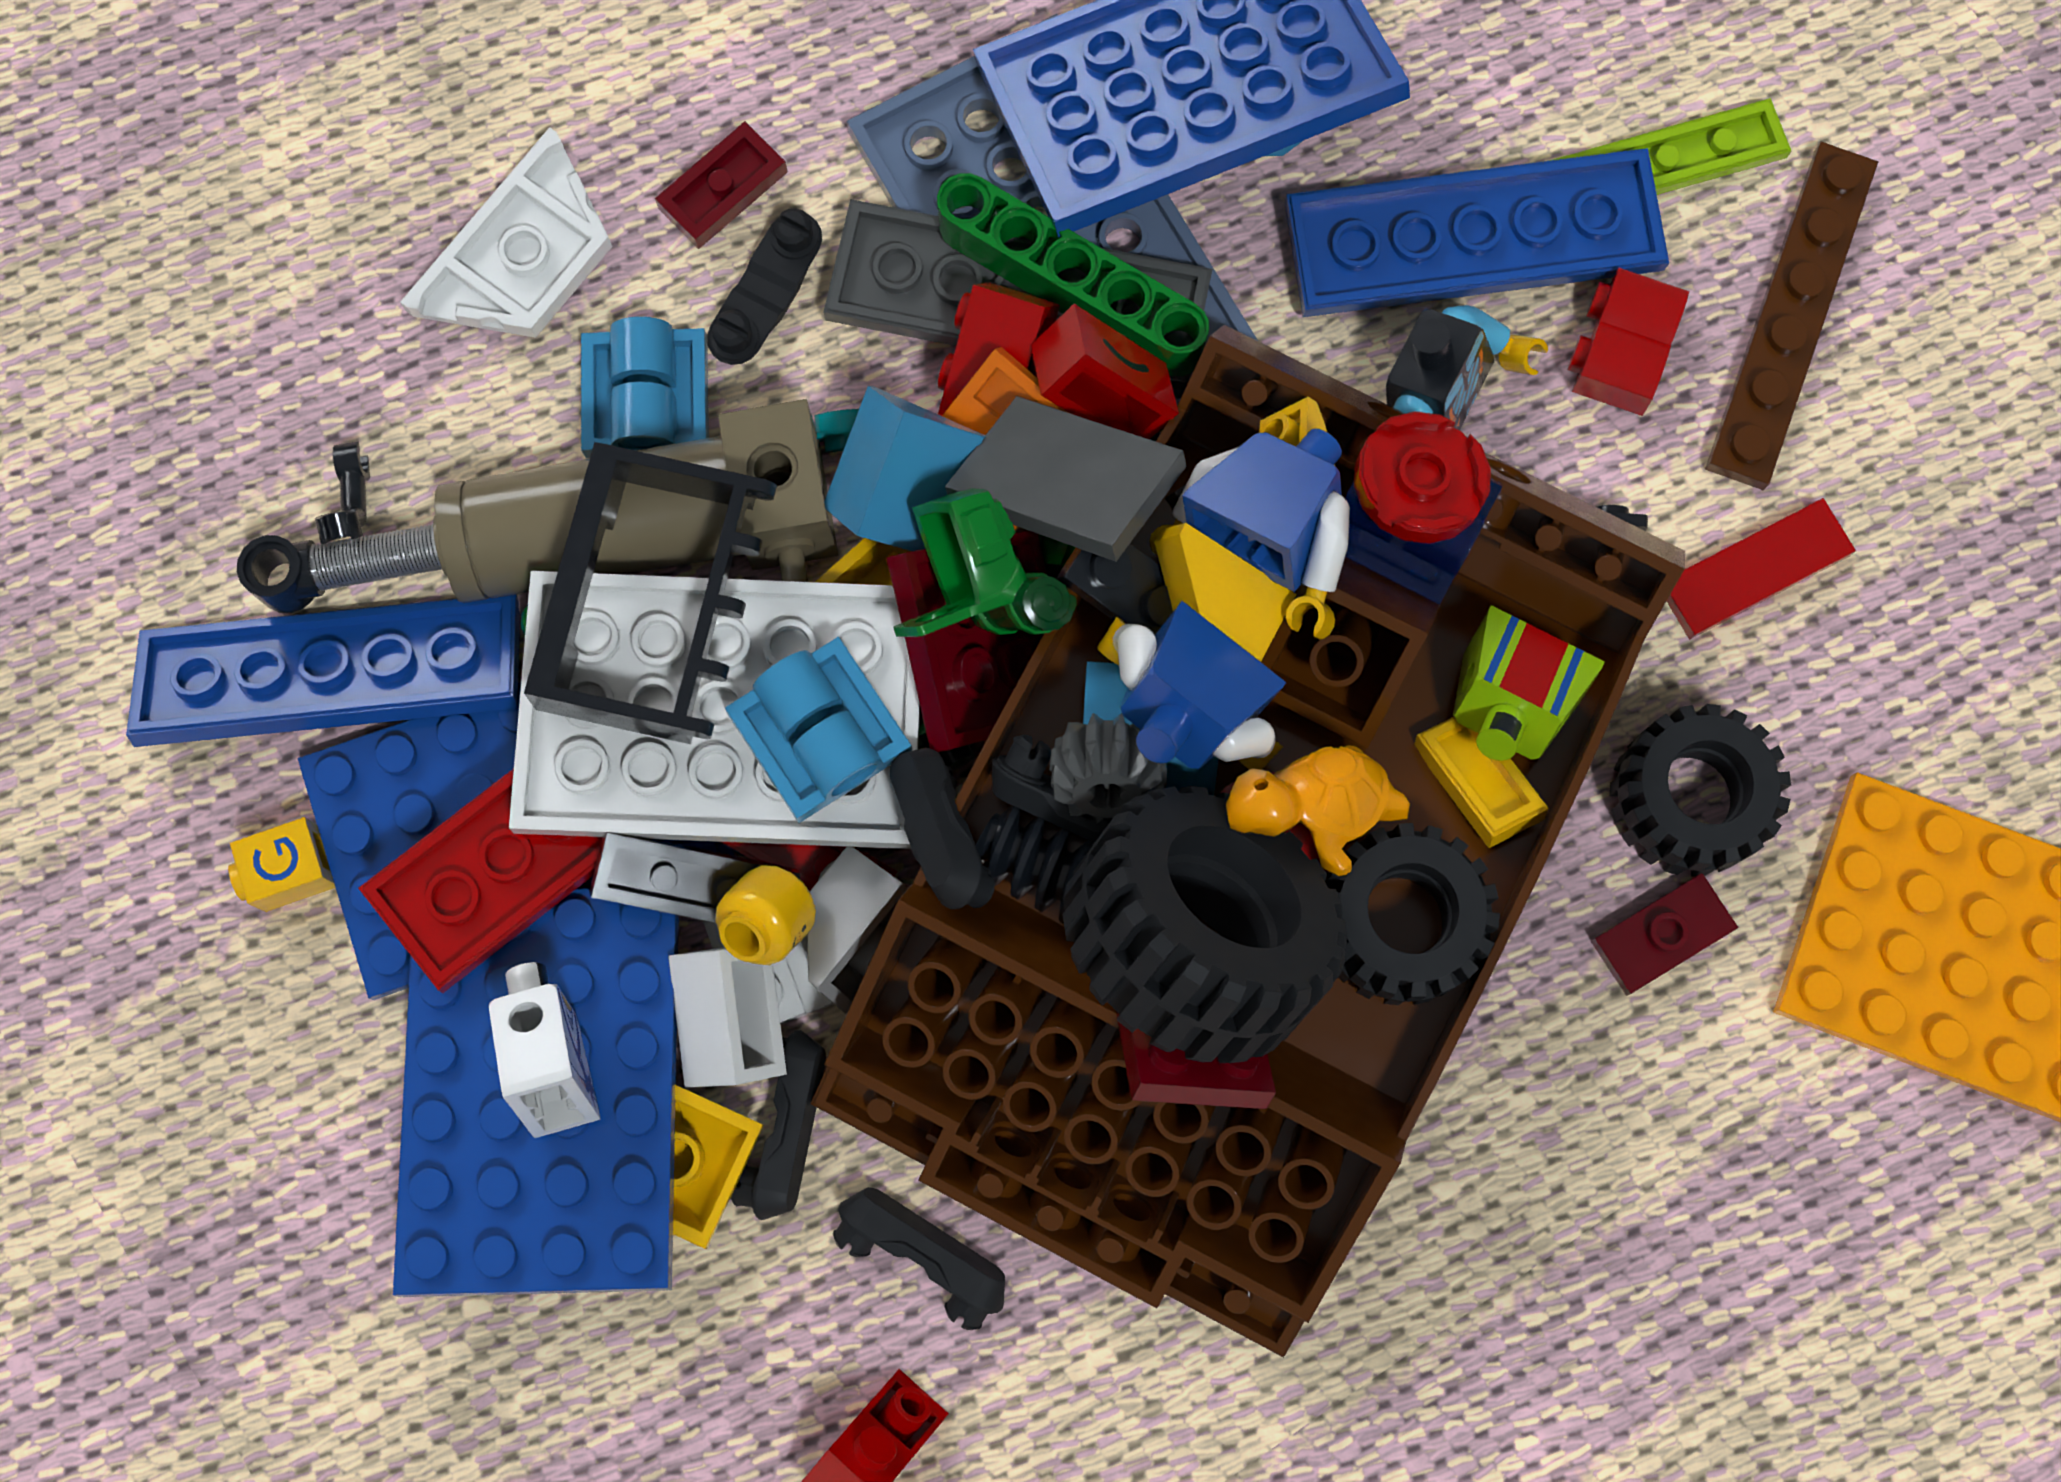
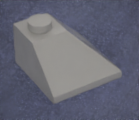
[807,846,908,1015]

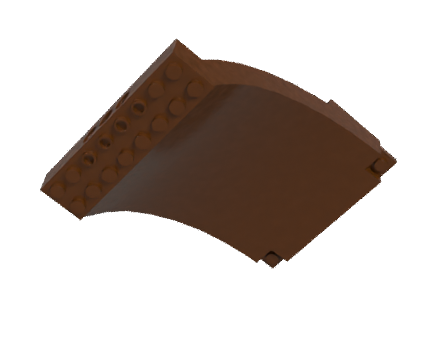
[811,325,1685,1358]

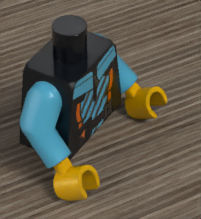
[1386,305,1548,430]

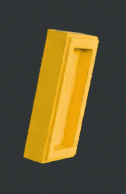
[1414,717,1549,848]

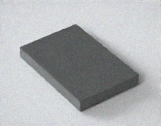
[945,396,1187,562]

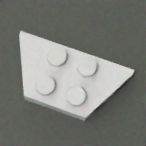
[400,127,613,338]

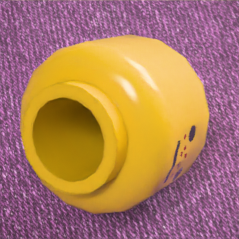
[715,865,816,965]

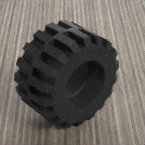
[1609,704,1791,877]
[1325,823,1500,1006]

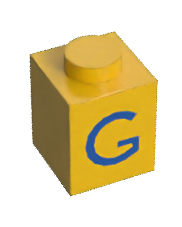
[228,817,336,912]

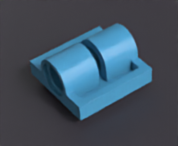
[581,317,709,458]
[725,636,912,823]

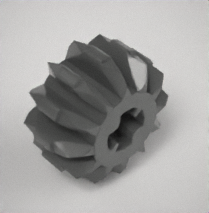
[1050,713,1167,824]

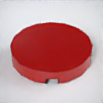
[1354,411,1491,544]

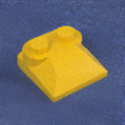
[673,1085,764,1249]

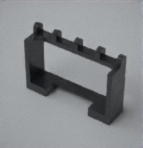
[524,442,777,745]

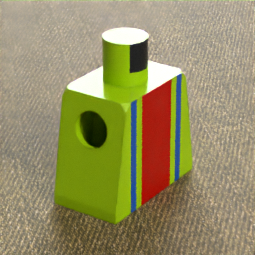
[1453,605,1605,761]

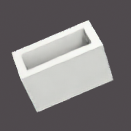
[668,947,787,1088]

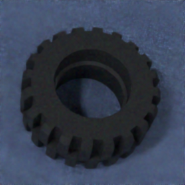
[1063,786,1347,1063]

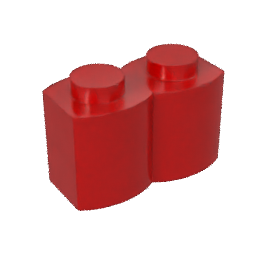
[1567,267,1690,416]

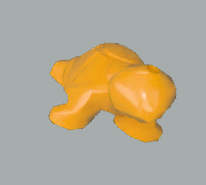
[1226,745,1410,876]

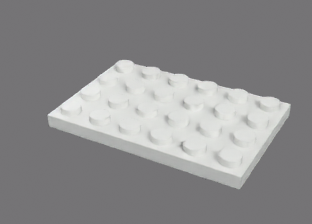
[509,571,920,849]

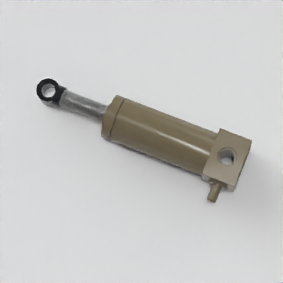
[236,399,839,613]

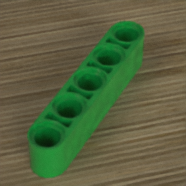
[937,173,1209,376]

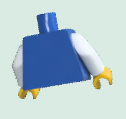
[1149,429,1350,640]
[1097,601,1286,770]

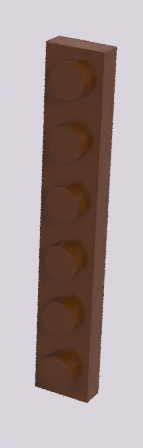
[1705,141,1879,491]

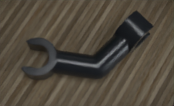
[315,441,370,544]

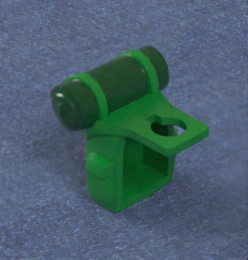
[893,488,1076,637]

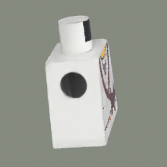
[489,962,601,1138]

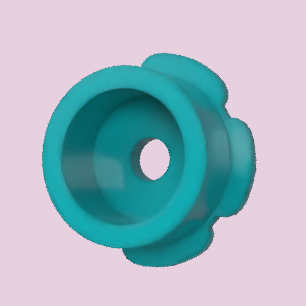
[814,409,859,453]

